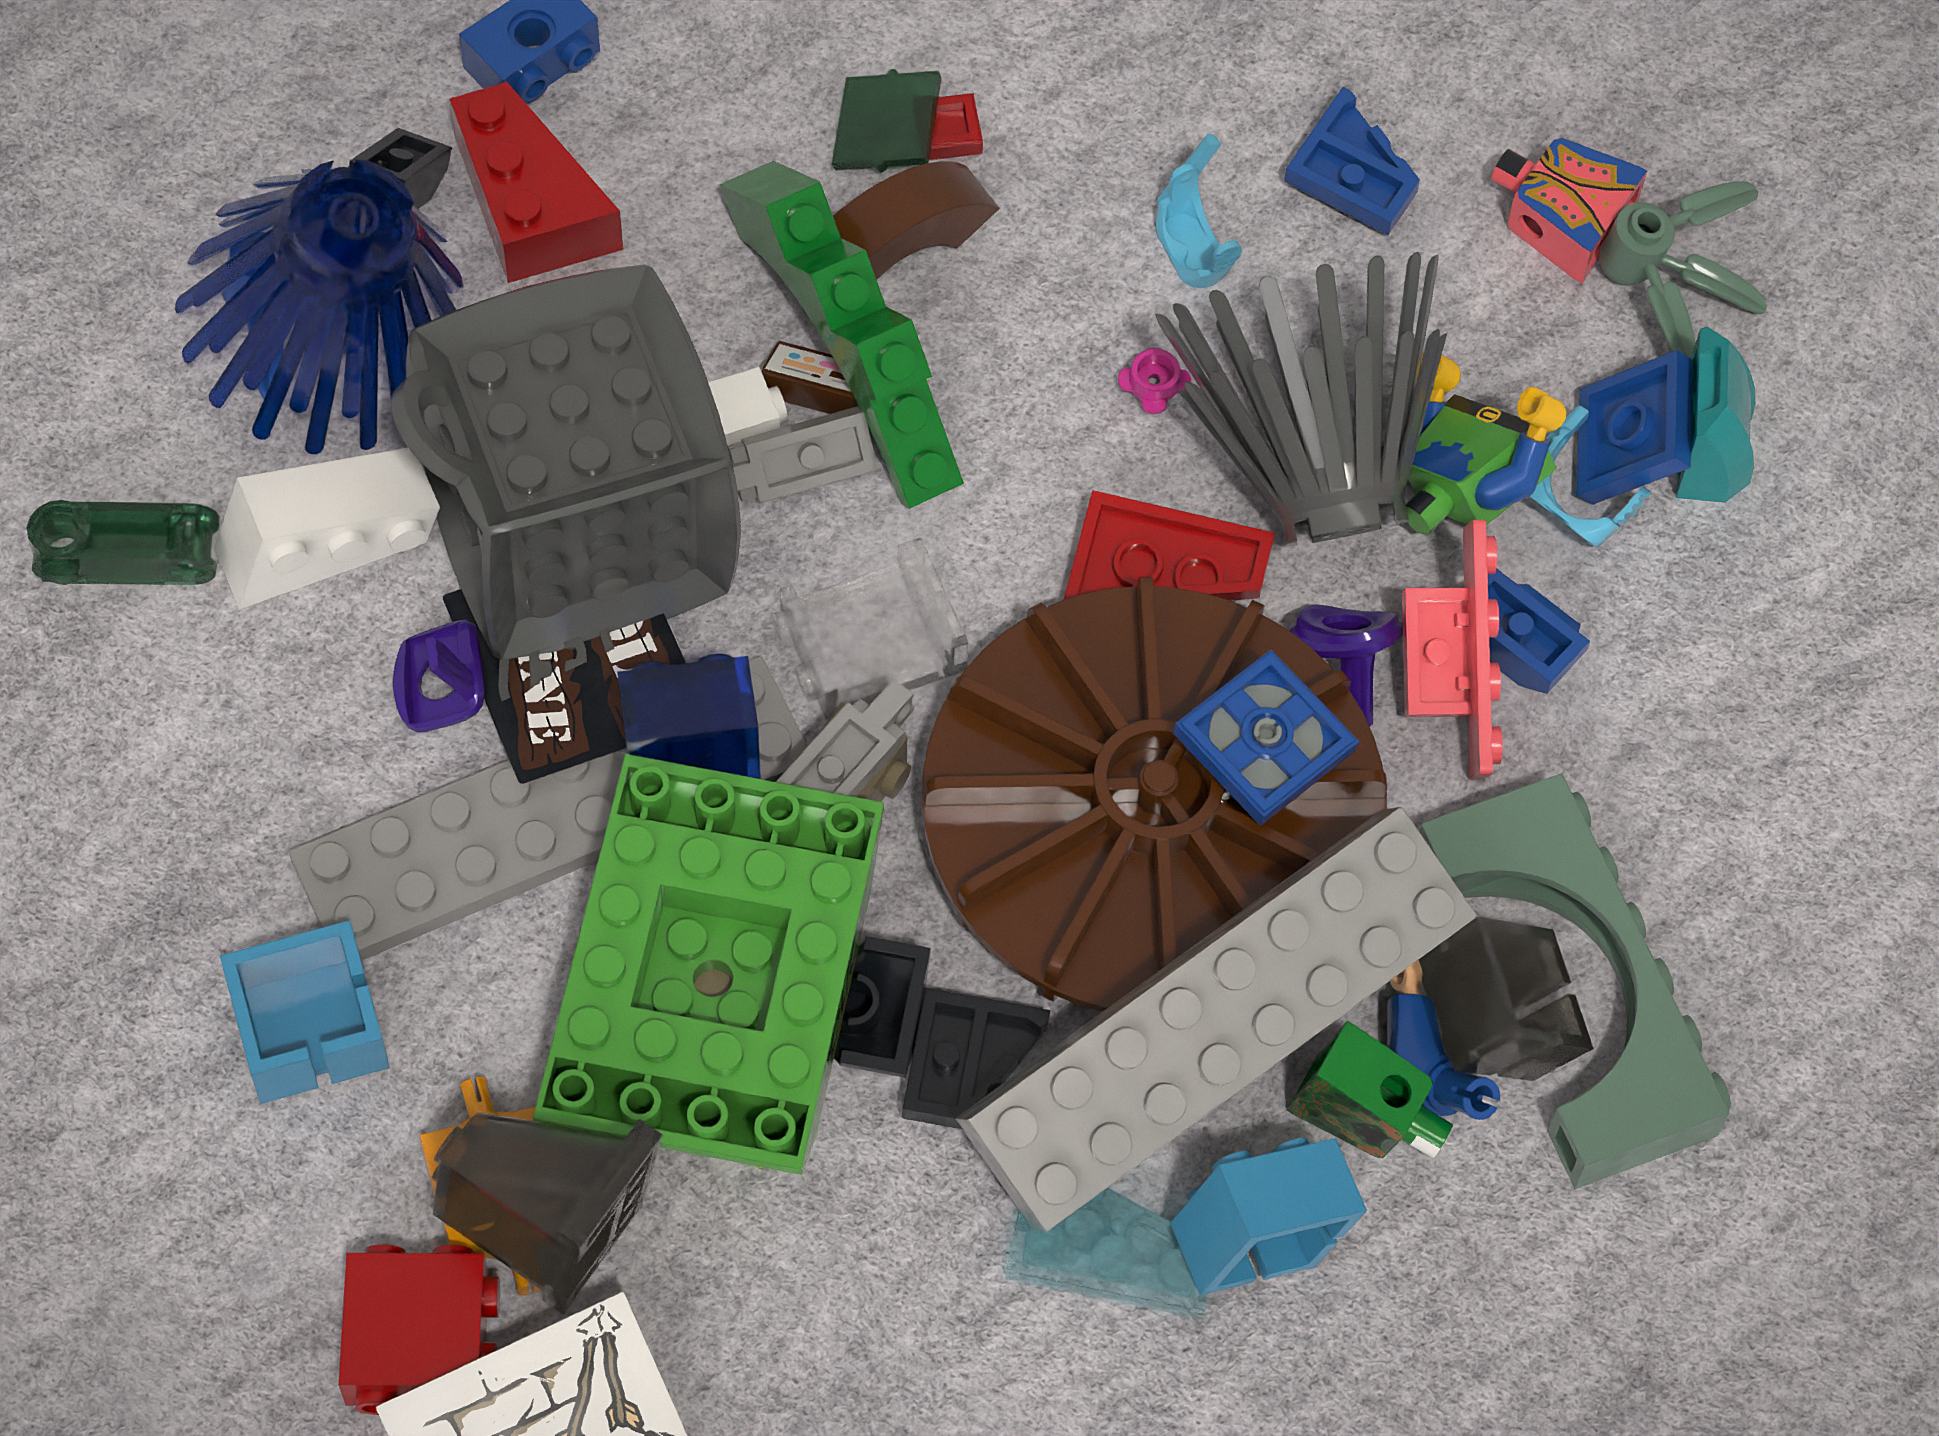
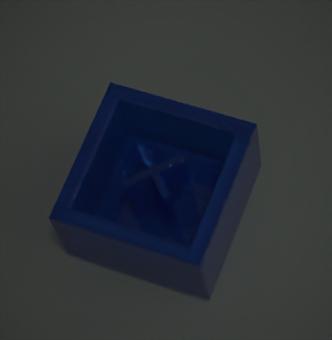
[617,654,761,779]

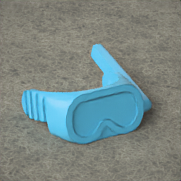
[1156,134,1242,288]
[1530,406,1651,547]

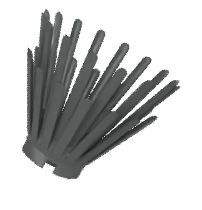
[1155,252,1448,546]

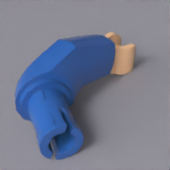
[1387,951,1500,1120]

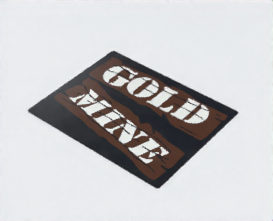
[443,589,710,784]

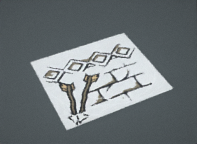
[376,1292,687,1436]

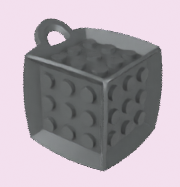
[391,264,741,660]

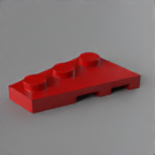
[1064,490,1275,601]

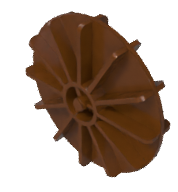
[921,577,1387,1012]

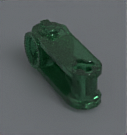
[27,500,220,585]

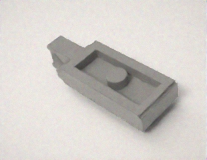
[728,406,878,503]
[776,679,914,797]

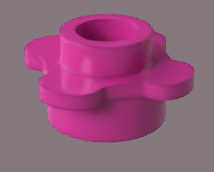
[1118,347,1191,414]

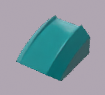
[1676,326,1755,503]

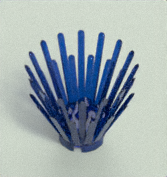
[175,159,464,454]

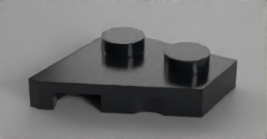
[901,988,1050,1130]

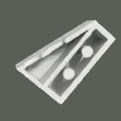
[214,448,440,610]

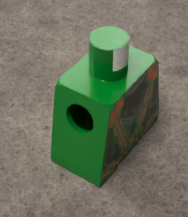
[1286,1021,1453,1159]

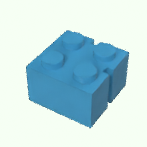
[220,920,390,1104]
[1170,1138,1367,1295]

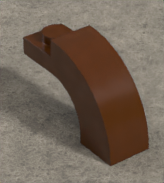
[833,161,1000,280]

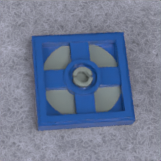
[1173,650,1359,826]

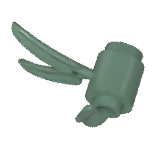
[1599,181,1767,358]

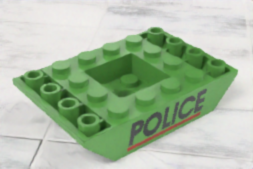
[533,754,884,1175]

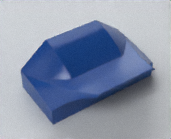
[1488,569,1590,694]

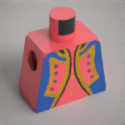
[1491,138,1647,283]

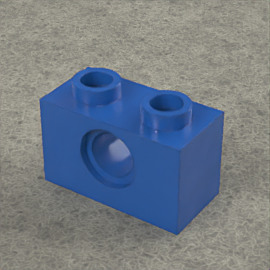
[459,0,600,103]

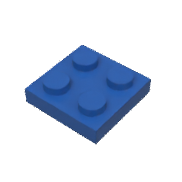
[1577,350,1693,505]

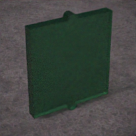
[832,69,942,172]

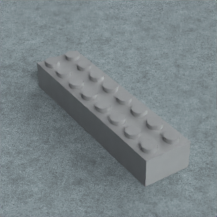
[955,806,1477,1232]

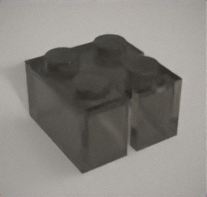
[1419,916,1594,1081]

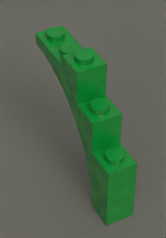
[720,161,964,509]

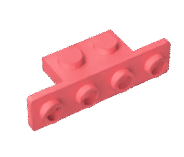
[1402,520,1503,780]

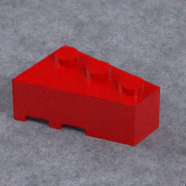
[449,82,624,283]

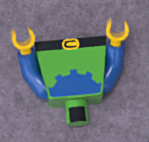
[1406,352,1567,535]

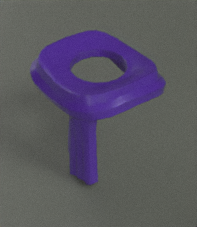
[1288,604,1403,727]
[393,620,485,733]

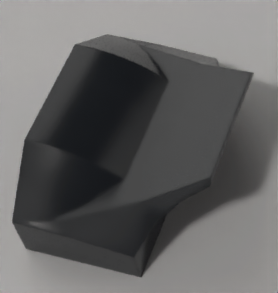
[325,128,452,216]

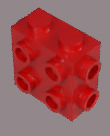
[338,1244,500,1415]

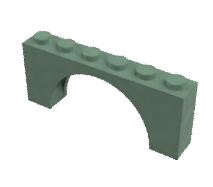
[1419,773,1731,1189]

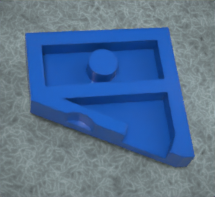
[1284,87,1420,235]

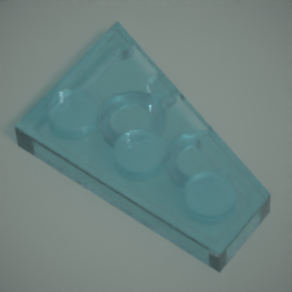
[1005,1188,1209,1319]

